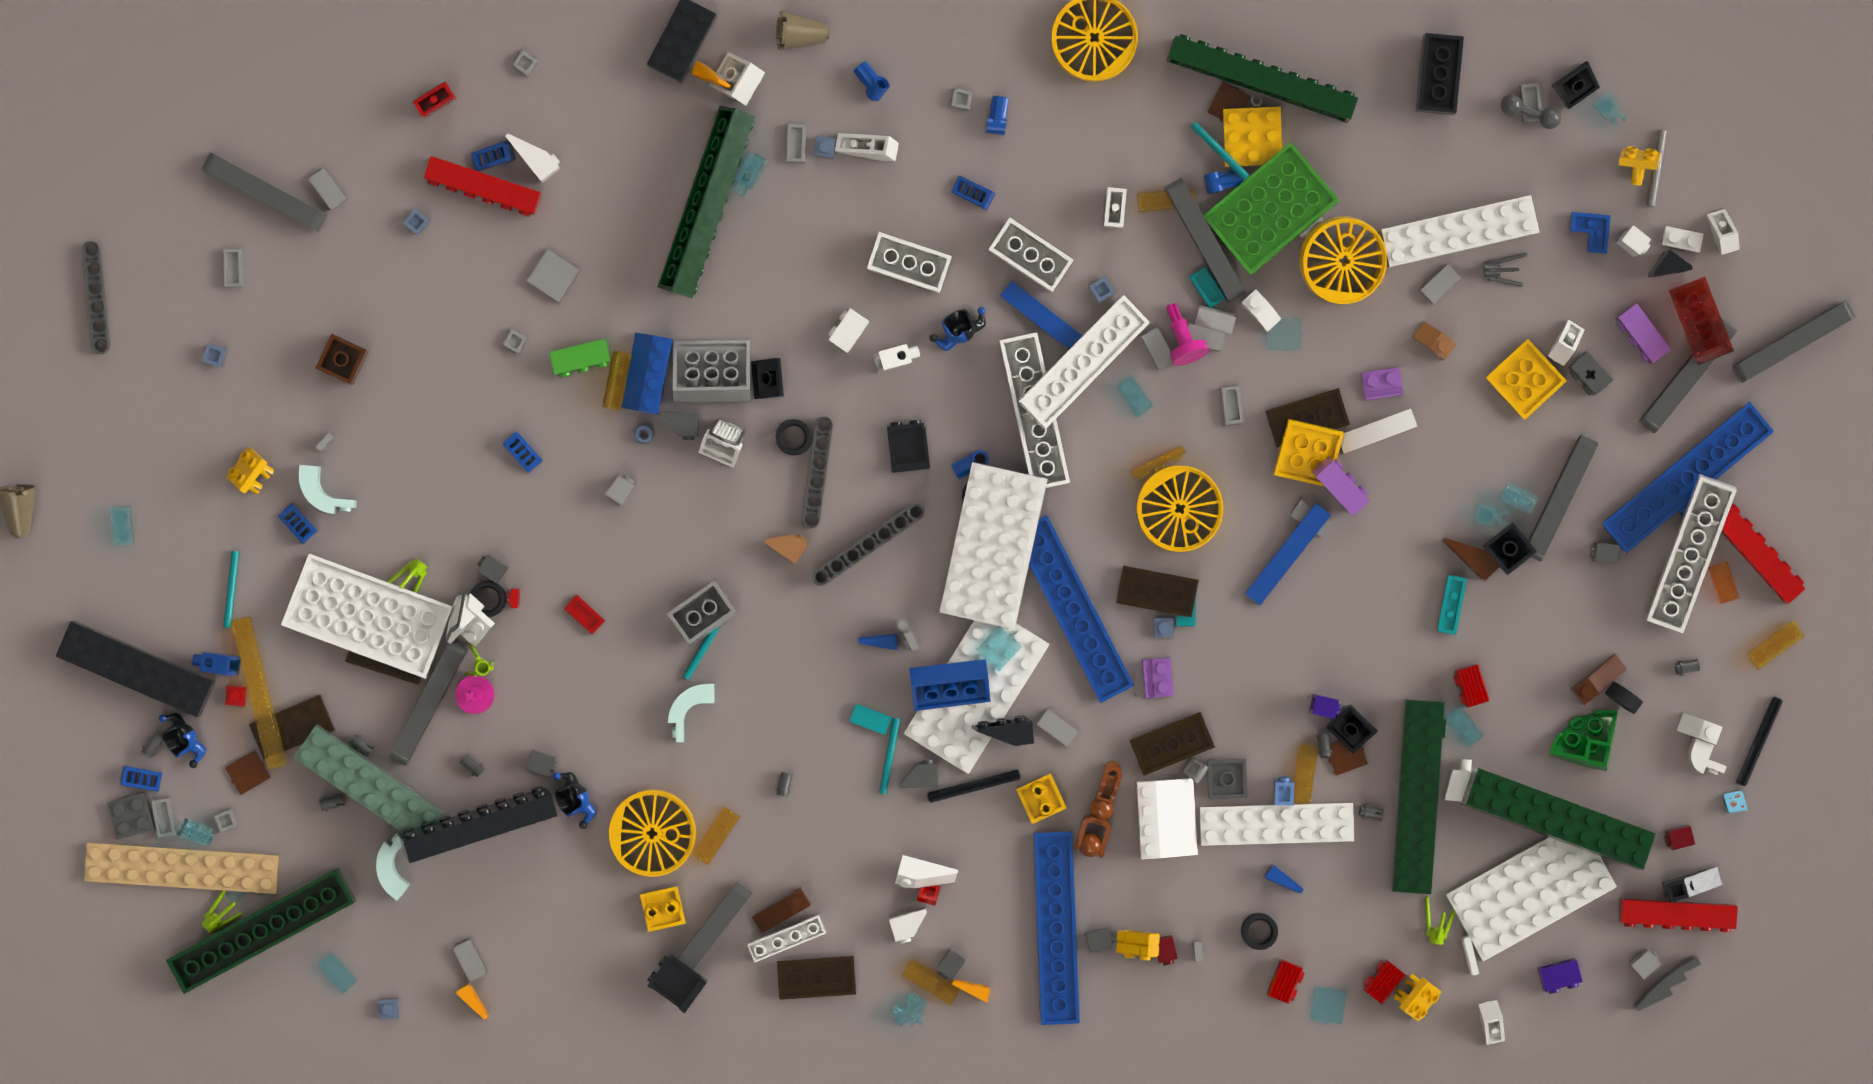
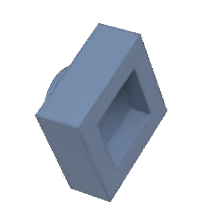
[814,136,836,159]
[403,208,430,235]
[1089,276,1115,303]
[202,343,227,367]
[1154,618,1174,637]
[378,998,399,1020]

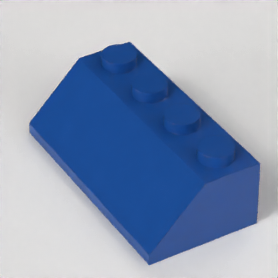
[621,332,673,415]
[909,659,991,711]

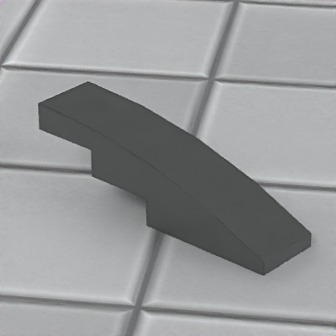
[1634,956,1701,1011]

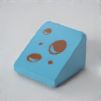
[1723,790,1748,813]

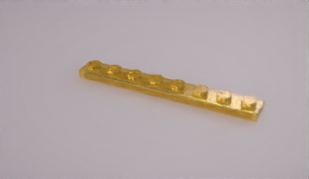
[231,616,288,770]

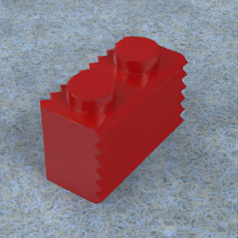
[413,82,456,119]
[1453,664,1490,708]
[1266,959,1305,1004]
[1363,959,1406,1005]

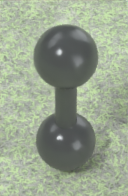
[1501,94,1561,129]

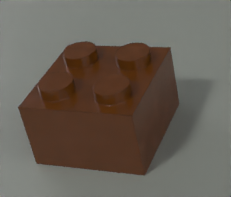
[315,333,369,385]

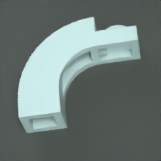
[299,465,357,514]
[668,683,715,742]
[376,832,411,901]

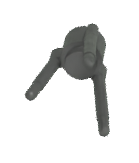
[1484,253,1527,287]

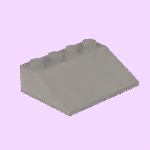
[673,340,751,402]

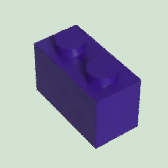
[1309,694,1341,719]
[1537,958,1583,994]

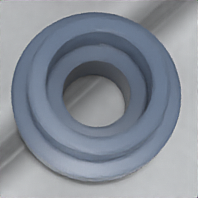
[634,425,653,444]

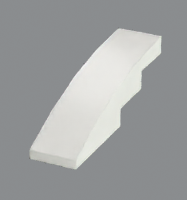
[1341,409,1417,454]

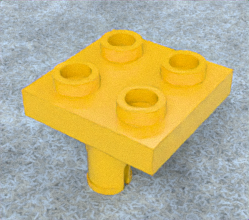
[1618,146,1661,185]
[226,446,274,494]
[1016,773,1067,824]
[640,886,686,932]
[1394,974,1441,1022]

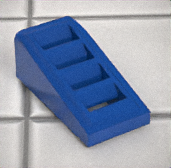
[471,141,515,171]
[951,175,995,210]
[503,432,543,473]
[278,503,318,544]
[858,634,898,650]
[119,765,162,792]
[1264,865,1304,893]

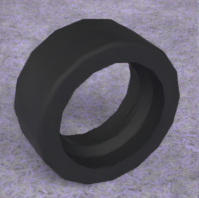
[775,419,812,456]
[470,581,507,617]
[1605,681,1643,714]
[1241,913,1278,950]

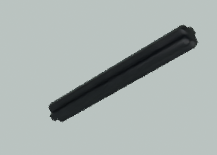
[1736,697,1783,786]
[927,770,1021,803]

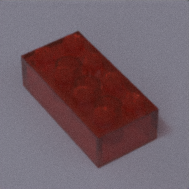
[1669,277,1734,365]

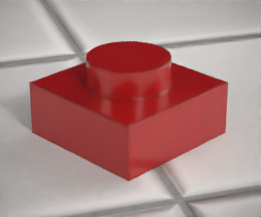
[507,588,520,608]
[225,686,247,706]
[917,885,941,906]

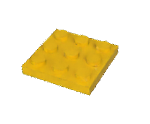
[1223,107,1282,167]
[1485,339,1567,420]
[1273,419,1344,487]

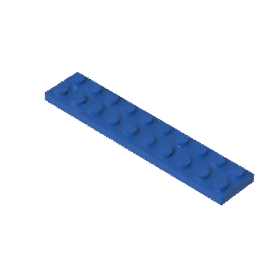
[1602,402,1774,553]
[1029,515,1134,703]
[1034,831,1080,1025]

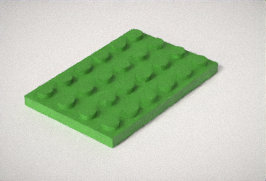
[1203,142,1340,275]

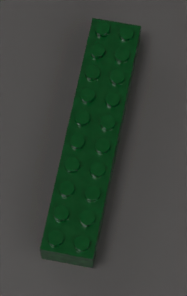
[1166,34,1358,123]
[657,106,755,298]
[1392,699,1445,894]
[1460,768,1656,870]
[166,867,356,994]

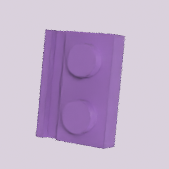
[1361,367,1404,401]
[1142,658,1173,698]

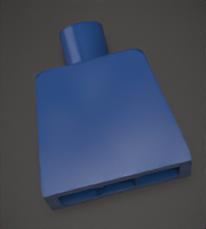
[192,652,241,676]

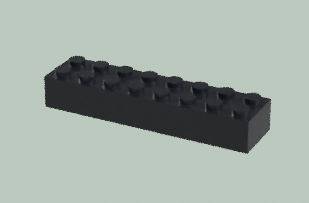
[56,620,216,717]
[398,786,557,863]

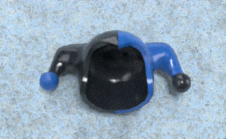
[929,307,986,351]
[159,713,206,768]
[553,772,597,829]

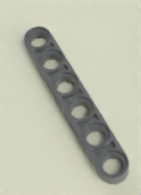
[82,241,110,354]
[802,416,833,529]

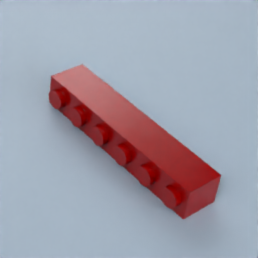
[423,156,542,217]
[1721,503,1805,604]
[1619,898,1738,932]

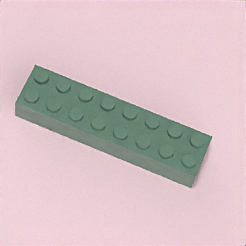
[293,724,444,832]

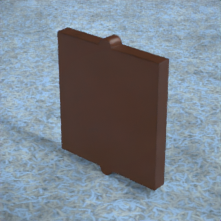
[1208,83,1251,122]
[1329,741,1368,776]
[225,751,270,795]

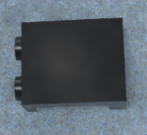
[887,419,930,473]
[647,953,708,1013]

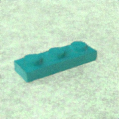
[1437,575,1467,635]

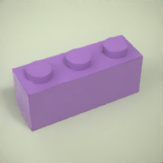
[1616,304,1671,364]
[1312,457,1370,516]

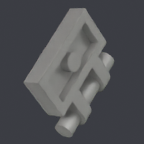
[895,618,919,651]

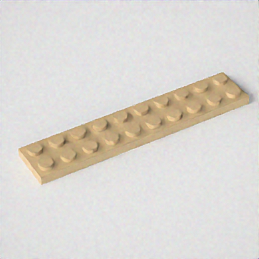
[84,842,280,894]

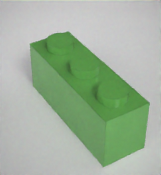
[549,339,612,378]

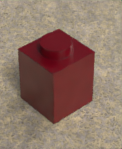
[1664,825,1695,850]
[1157,935,1178,966]

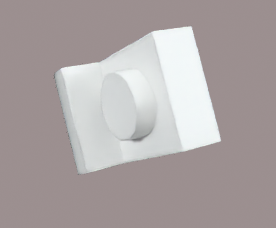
[1688,738,1727,775]

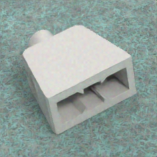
[873,344,920,373]
[1443,759,1472,802]

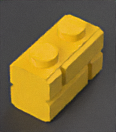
[1116,930,1160,960]

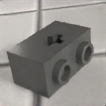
[1568,351,1613,396]

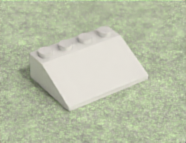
[1136,778,1198,859]

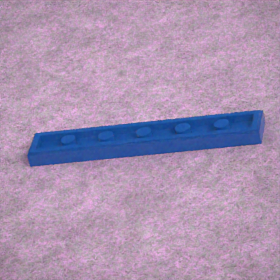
[1000,281,1082,350]
[1245,503,1331,605]

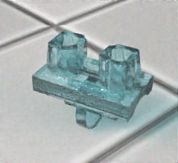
[1499,482,1539,514]
[177,818,214,846]
[891,992,928,1026]

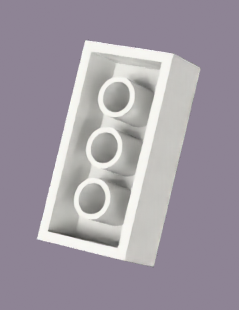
[988,218,1074,293]
[867,232,952,294]

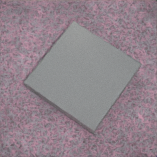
[527,249,580,302]

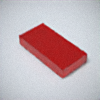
[564,595,605,635]

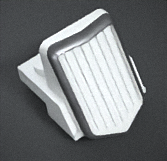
[698,419,745,468]
[446,594,495,647]

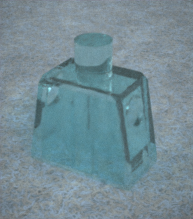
[734,151,769,196]

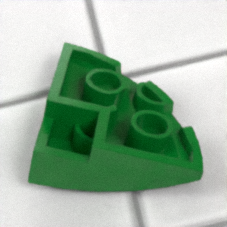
[1549,710,1618,771]

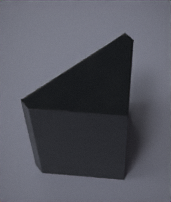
[1551,61,1600,109]
[1648,250,1693,278]
[751,358,784,399]
[1483,522,1537,575]
[1326,704,1378,753]

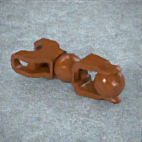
[1074,761,1122,858]

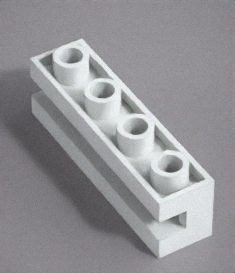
[747,914,826,963]

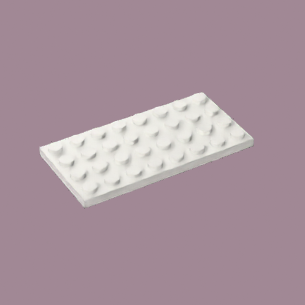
[940,462,1048,629]
[281,554,453,679]
[903,620,1050,774]
[1446,837,1617,962]

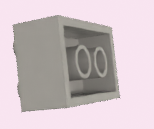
[667,581,738,646]

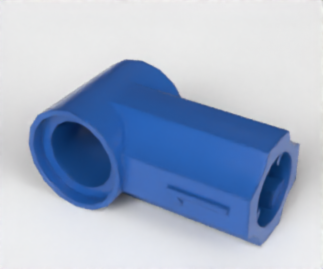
[854,61,890,101]
[985,96,1009,136]
[1204,170,1243,194]
[951,450,989,479]

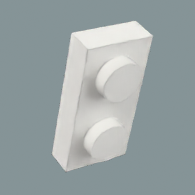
[1661,226,1704,253]

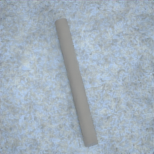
[1647,130,1667,207]

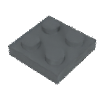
[1207,759,1247,799]
[107,792,156,840]

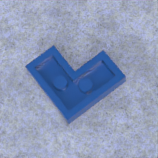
[1570,212,1611,254]

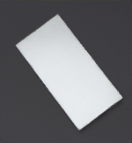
[1461,935,1479,976]

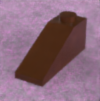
[1442,538,1499,581]
[1570,654,1627,705]
[752,887,811,933]

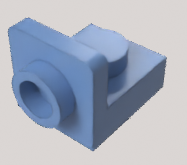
[1274,776,1295,806]

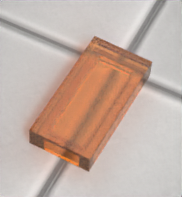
[1708,562,1739,604]

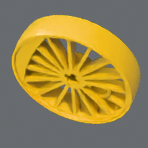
[1051,0,1138,82]
[1299,216,1387,304]
[1136,465,1224,552]
[608,789,696,877]

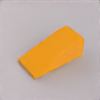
[691,61,731,88]
[952,979,990,1003]
[455,983,489,1020]

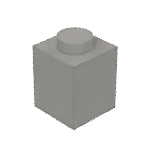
[606,475,636,505]
[1629,949,1662,980]

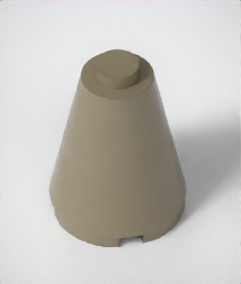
[776,11,830,50]
[0,484,36,538]

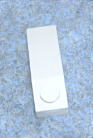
[835,133,899,162]
[505,134,560,183]
[895,855,958,889]

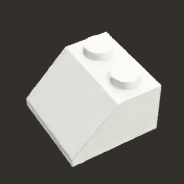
[709,52,765,106]

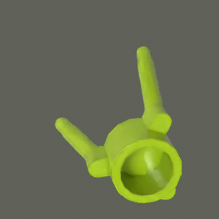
[387,558,428,593]
[465,642,494,677]
[201,890,242,933]
[1425,897,1456,945]

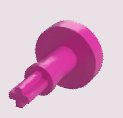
[1166,303,1209,366]
[455,675,495,714]

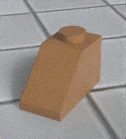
[1412,322,1457,360]
[764,534,808,564]

